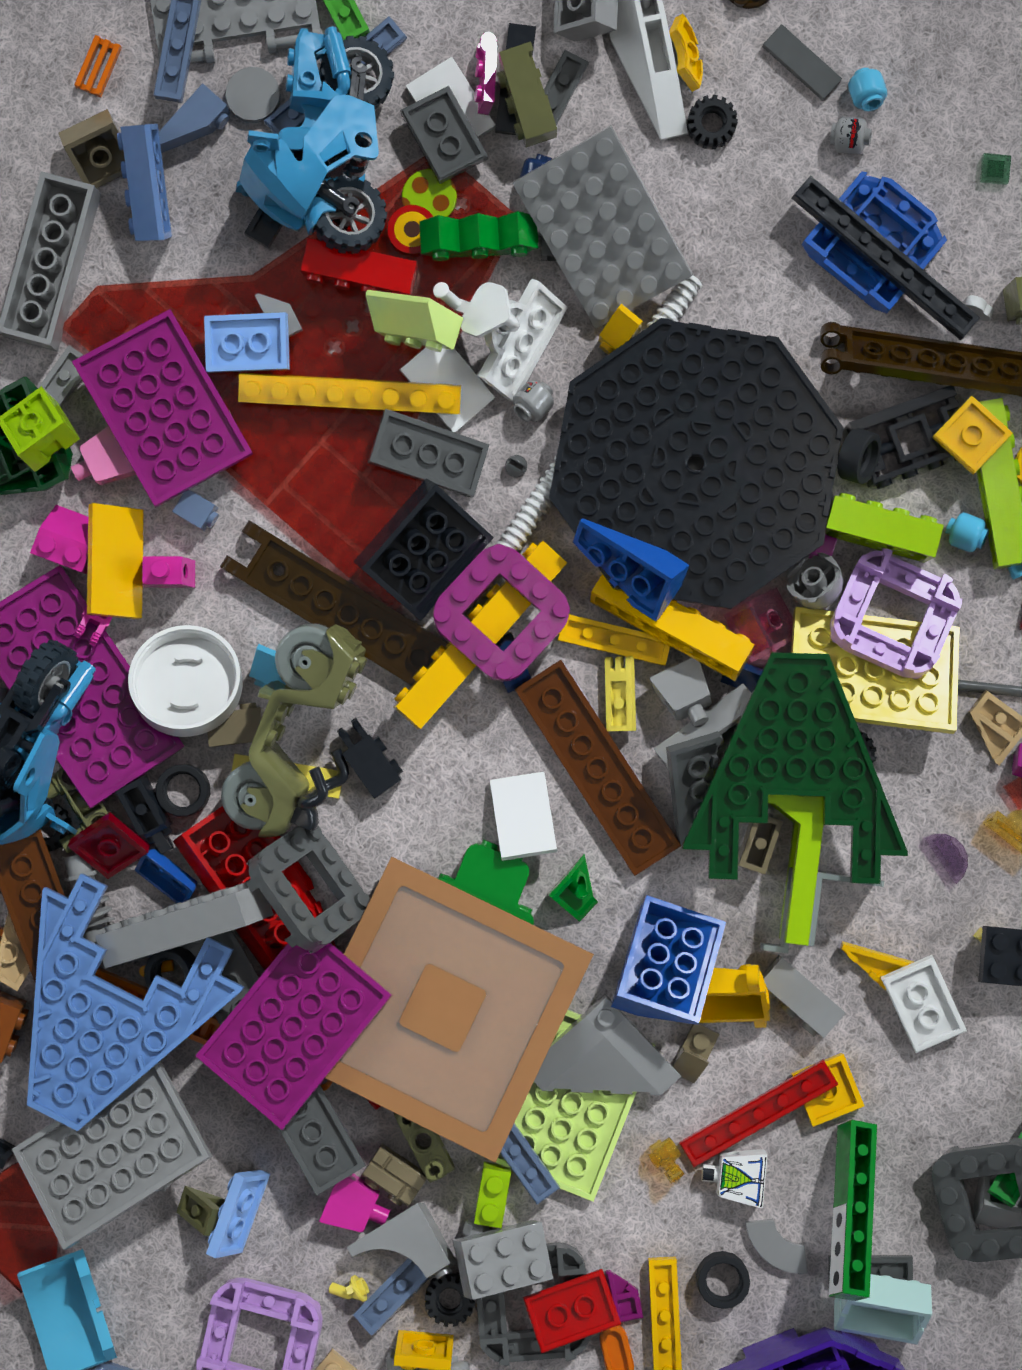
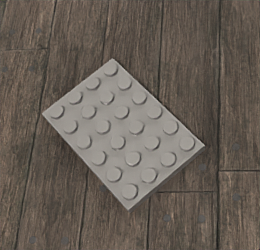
[513,125,693,329]
[12,1061,212,1250]

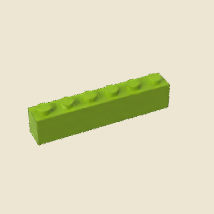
[976,398,1022,570]

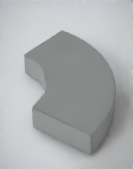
[745,1219,808,1274]

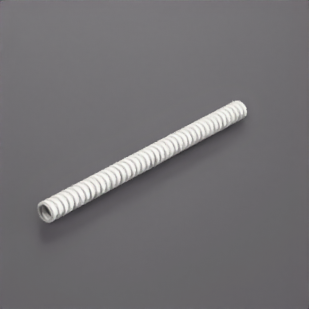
[496,275,702,551]

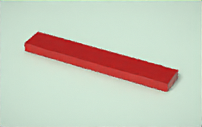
[679,1059,838,1167]

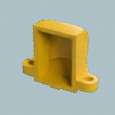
[699,964,770,1028]

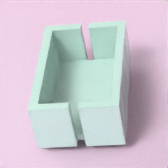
[834,1274,932,1345]

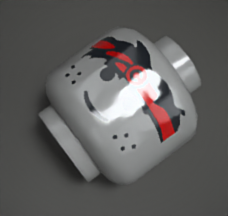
[830,117,872,155]

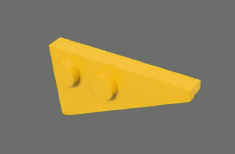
[840,941,914,990]

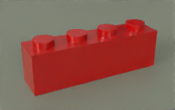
[301,238,418,296]

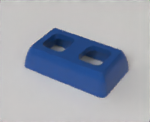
[135,849,197,904]

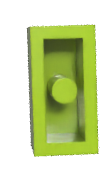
[474,1162,511,1229]

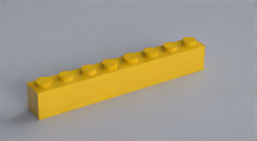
[393,541,567,729]

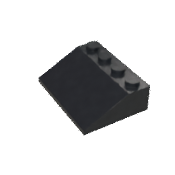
[353,478,494,621]

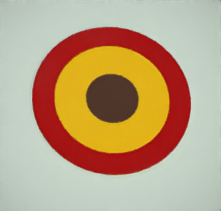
[387,205,433,254]

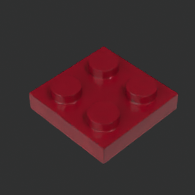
[68,812,150,879]

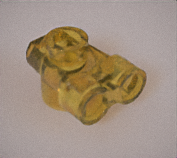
[648,1137,685,1184]

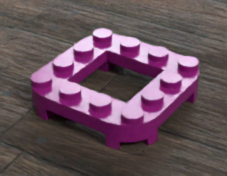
[433,544,570,681]

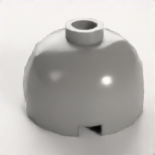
[786,553,844,609]

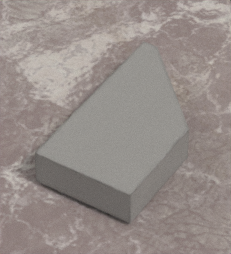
[255,293,303,337]

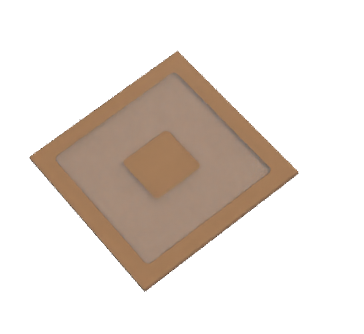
[326,856,594,1163]

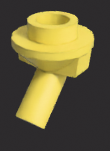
[329,1275,369,1302]

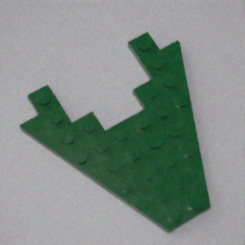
[682,652,908,884]

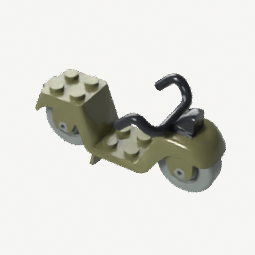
[221,623,367,838]

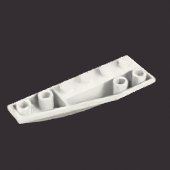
[609,0,688,140]

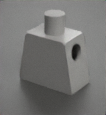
[650,658,712,727]

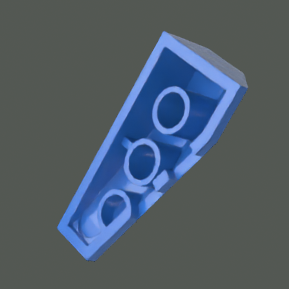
[573,518,689,621]

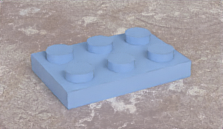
[204,312,290,373]
[206,1170,270,1258]

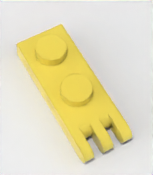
[605,656,636,731]

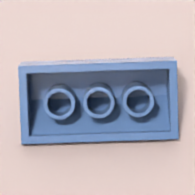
[117,124,172,241]

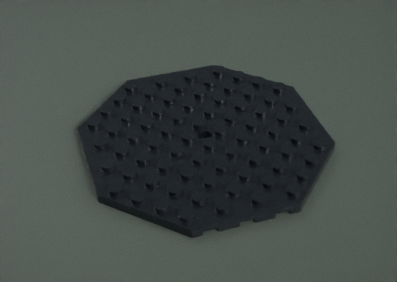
[549,318,844,610]

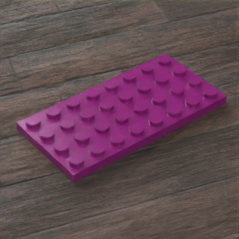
[0,565,185,809]

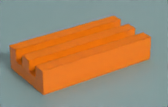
[74,35,122,97]

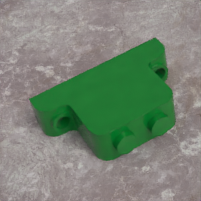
[436,839,534,925]

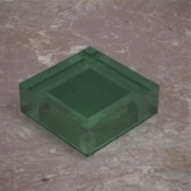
[980,153,1011,185]

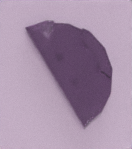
[924,834,968,884]

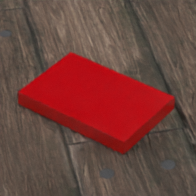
[523,1269,621,1353]

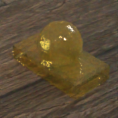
[983,809,1022,853]

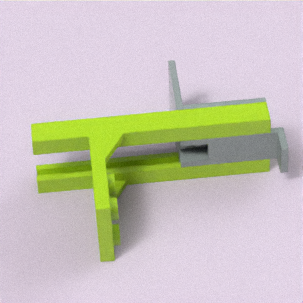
[760,795,885,953]

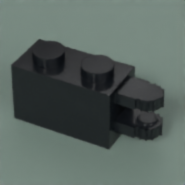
[337,718,404,799]

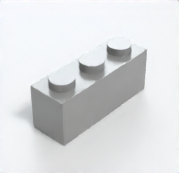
[762,955,846,1038]

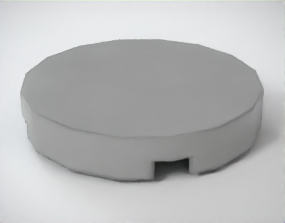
[225,67,281,123]

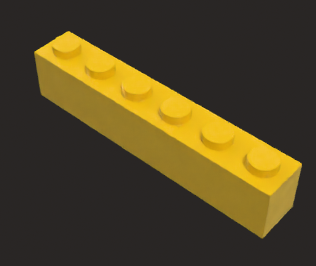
[590,574,755,681]

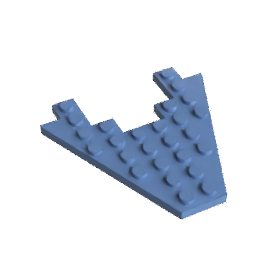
[27,873,244,1131]

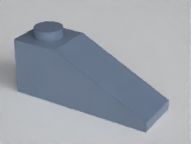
[159,83,231,153]

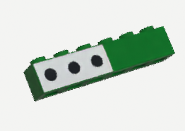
[829,1120,877,1301]

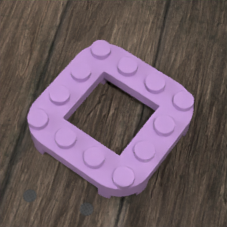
[830,548,962,679]
[196,1278,323,1370]

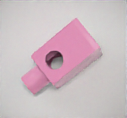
[71,426,136,485]

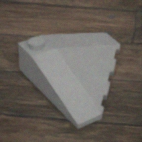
[534,994,681,1095]

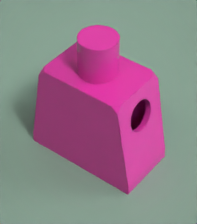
[142,556,195,588]
[319,1173,390,1232]

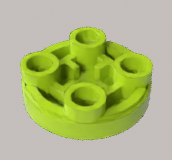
[402,169,457,217]

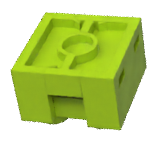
[0,386,80,472]

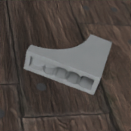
[347,1203,457,1280]

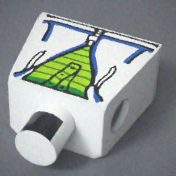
[701,1149,767,1208]

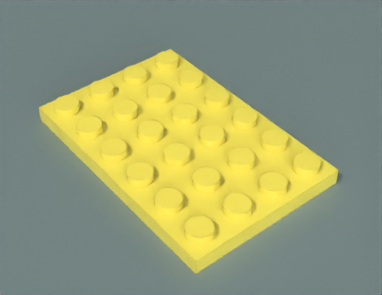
[791,607,960,734]

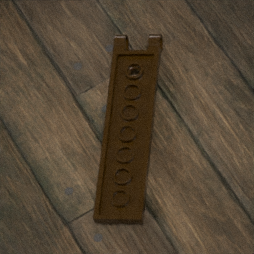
[820,322,1022,397]
[220,520,448,686]

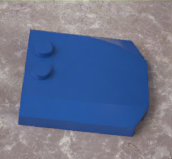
[801,171,947,314]

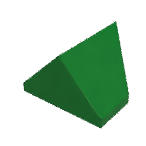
[548,853,598,922]

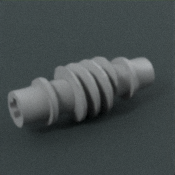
[63,855,115,965]

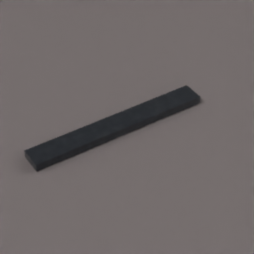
[791,175,980,341]

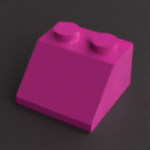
[30,505,88,575]

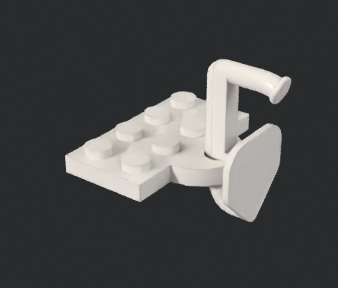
[433,279,568,402]

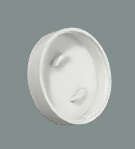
[128,625,243,737]

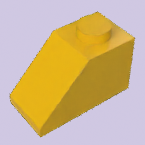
[598,304,643,355]

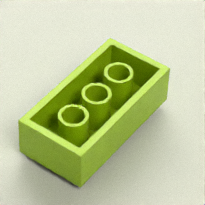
[825,493,944,563]

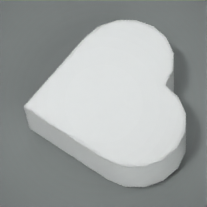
[962,295,994,321]

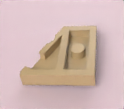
[969,690,1022,766]

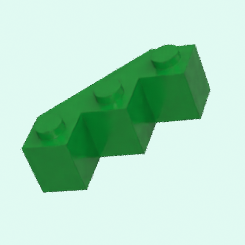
[419,211,539,261]

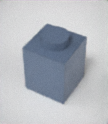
[172,490,219,531]

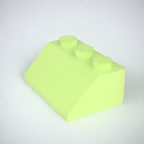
[365,290,463,352]

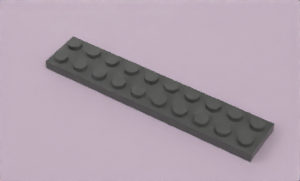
[182,930,366,1196]

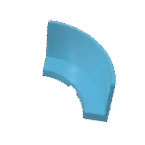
[17,1249,117,1370]

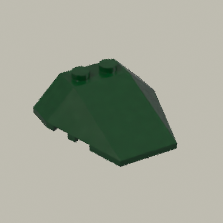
[0,377,73,495]

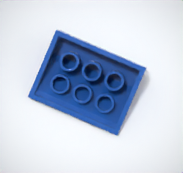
[611,895,726,1025]

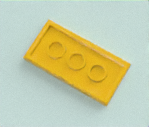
[87,503,144,619]

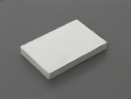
[406,57,496,139]
[400,347,495,432]
[490,772,557,861]
[881,955,967,1053]

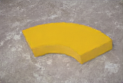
[669,14,703,92]

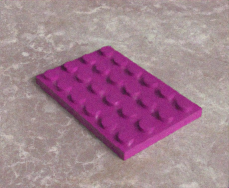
[72,309,253,508]
[196,943,393,1130]

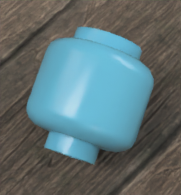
[848,68,888,111]
[945,512,989,553]

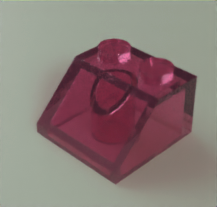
[723,587,793,664]

